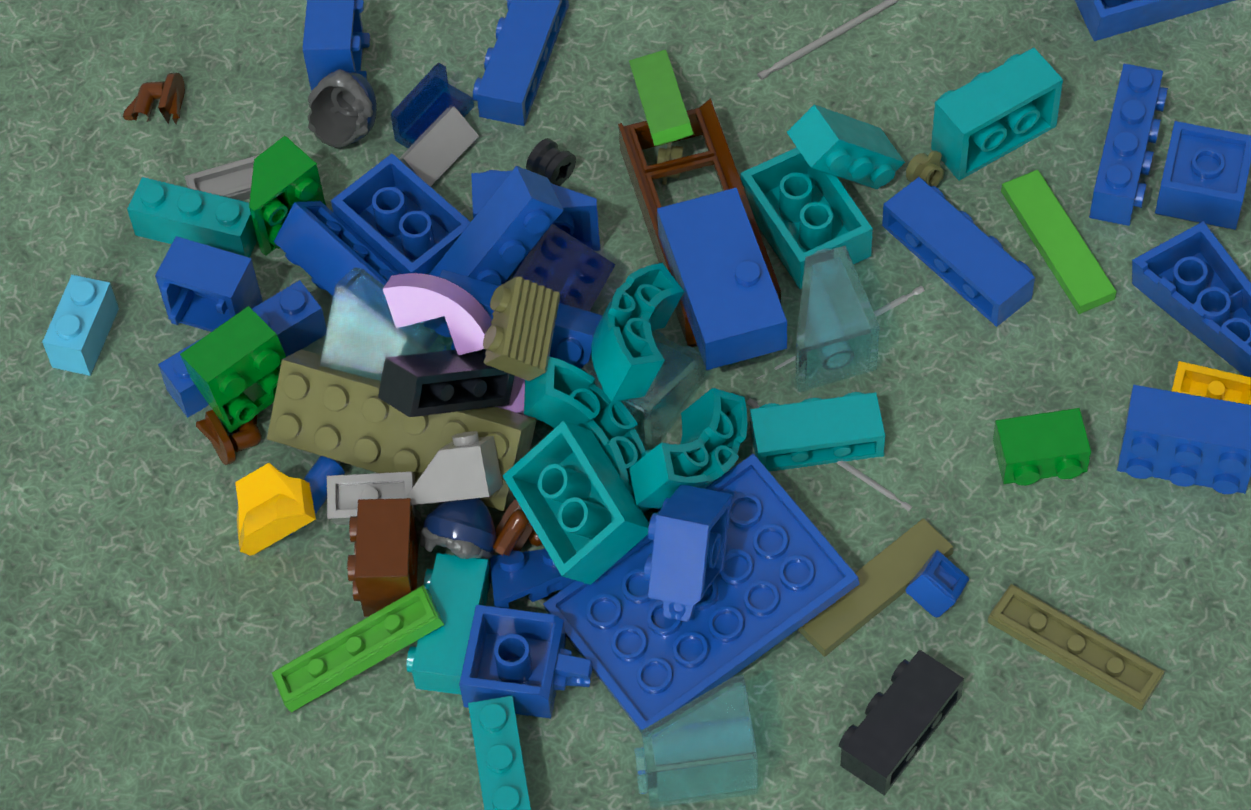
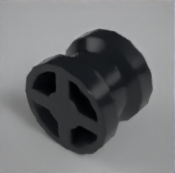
[526,138,576,186]

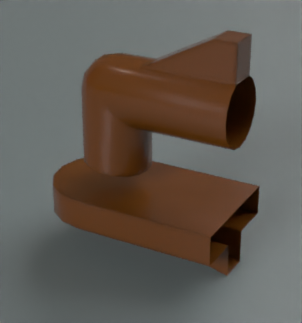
[123,73,185,124]
[196,410,262,465]
[493,499,533,556]

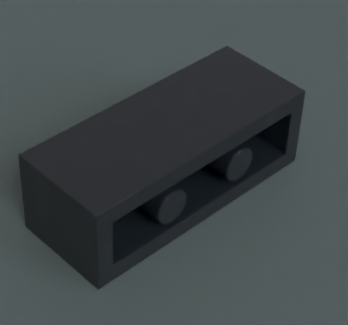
[378,349,515,417]
[839,649,964,796]

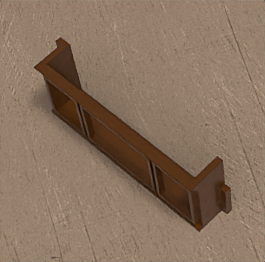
[618,98,781,349]

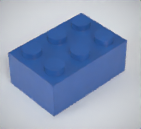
[331,154,471,275]
[1117,385,1251,494]

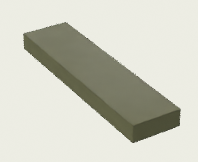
[797,518,953,657]
[988,584,1165,711]

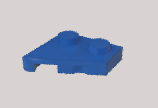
[490,548,575,609]

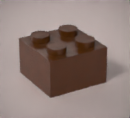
[347,498,419,617]

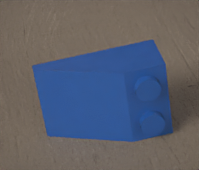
[471,170,601,256]

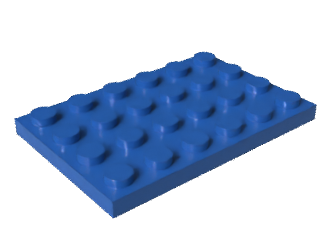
[543,454,860,739]

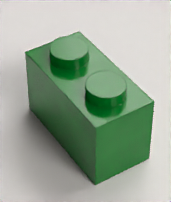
[993,408,1091,486]

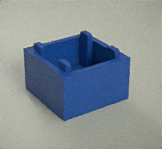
[302,0,370,91]
[1155,121,1251,230]
[155,236,263,332]

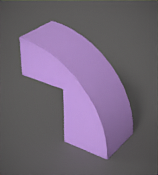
[383,273,492,355]

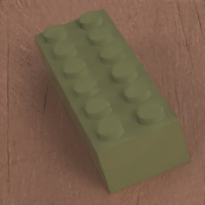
[267,349,537,511]

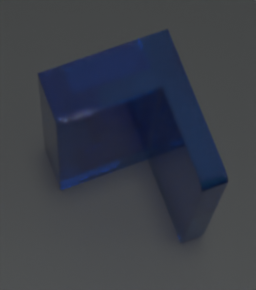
[391,62,474,148]

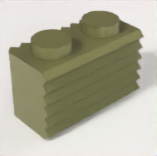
[483,277,560,381]

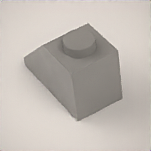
[406,431,503,505]

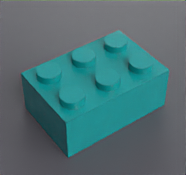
[931,47,1063,181]
[740,147,873,289]
[503,420,649,585]

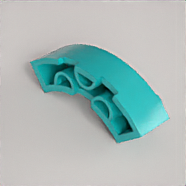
[591,263,685,402]
[524,356,651,514]
[629,388,748,508]

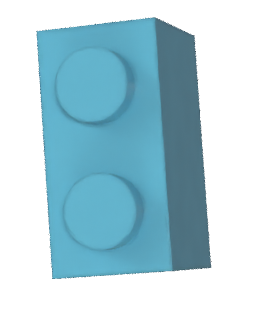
[42,275,119,376]

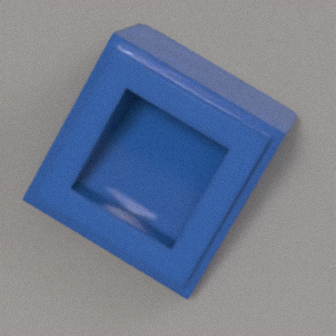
[905,550,969,618]

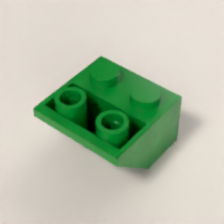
[249,136,326,256]
[180,306,286,433]

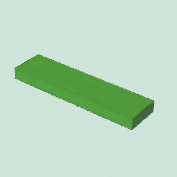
[629,49,693,146]
[1001,170,1117,314]
[272,585,444,713]

